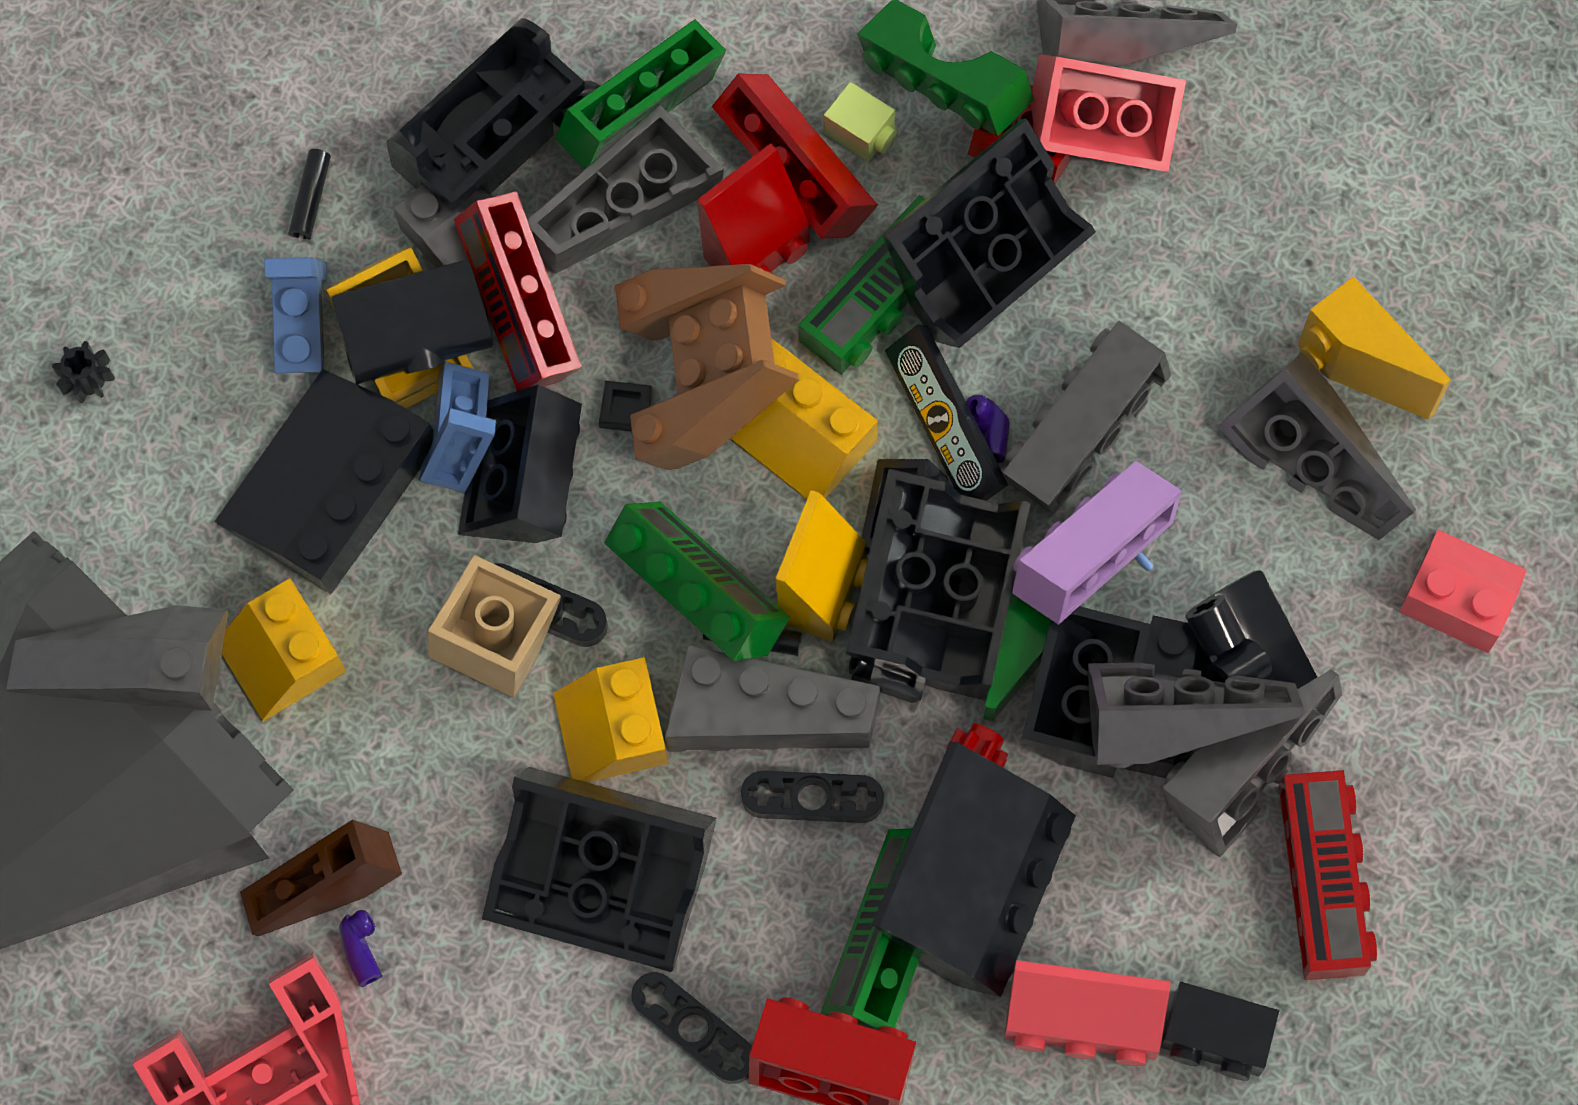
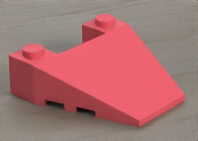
[132,952,360,1105]

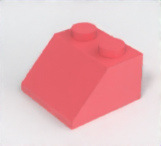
[1399,529,1526,653]

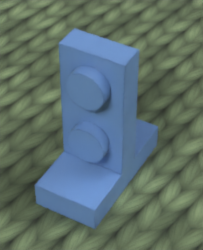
[264,257,327,373]
[419,362,496,493]

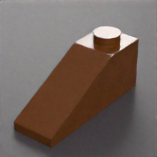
[240,819,402,937]

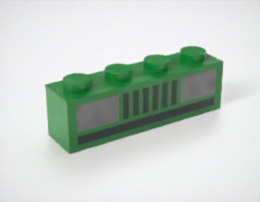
[555,19,727,169]
[798,195,925,375]
[604,501,790,661]
[820,828,919,1030]

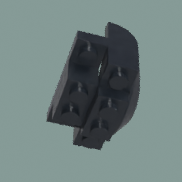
[386,18,585,211]

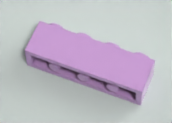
[1012,461,1182,625]

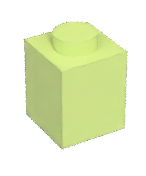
[824,82,897,162]

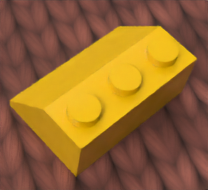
[730,338,878,500]

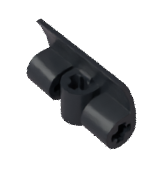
[331,260,493,385]
[1185,570,1317,689]

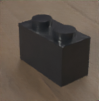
[1161,981,1280,1081]

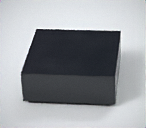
[598,380,652,432]

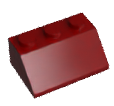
[749,997,916,1105]

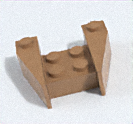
[615,264,799,470]

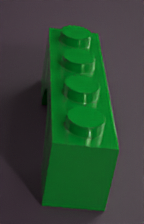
[857,0,1035,137]

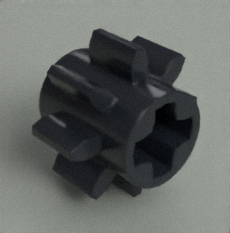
[52,341,115,403]

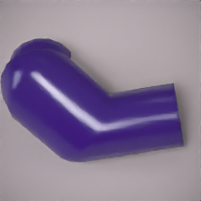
[966,394,1010,463]
[339,910,383,987]

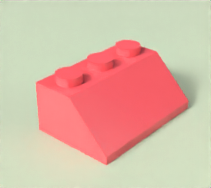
[1031,54,1186,172]
[1004,960,1171,1066]

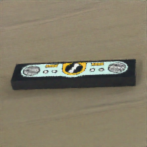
[885,324,1008,501]

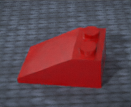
[697,143,810,274]

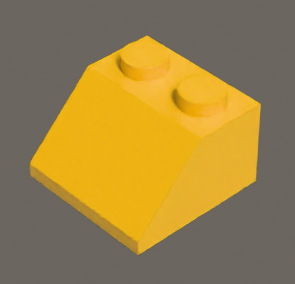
[222,578,346,721]
[553,657,669,782]

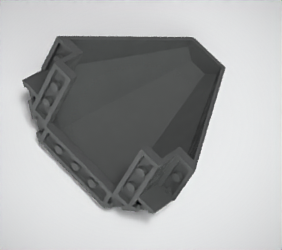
[0,531,294,949]

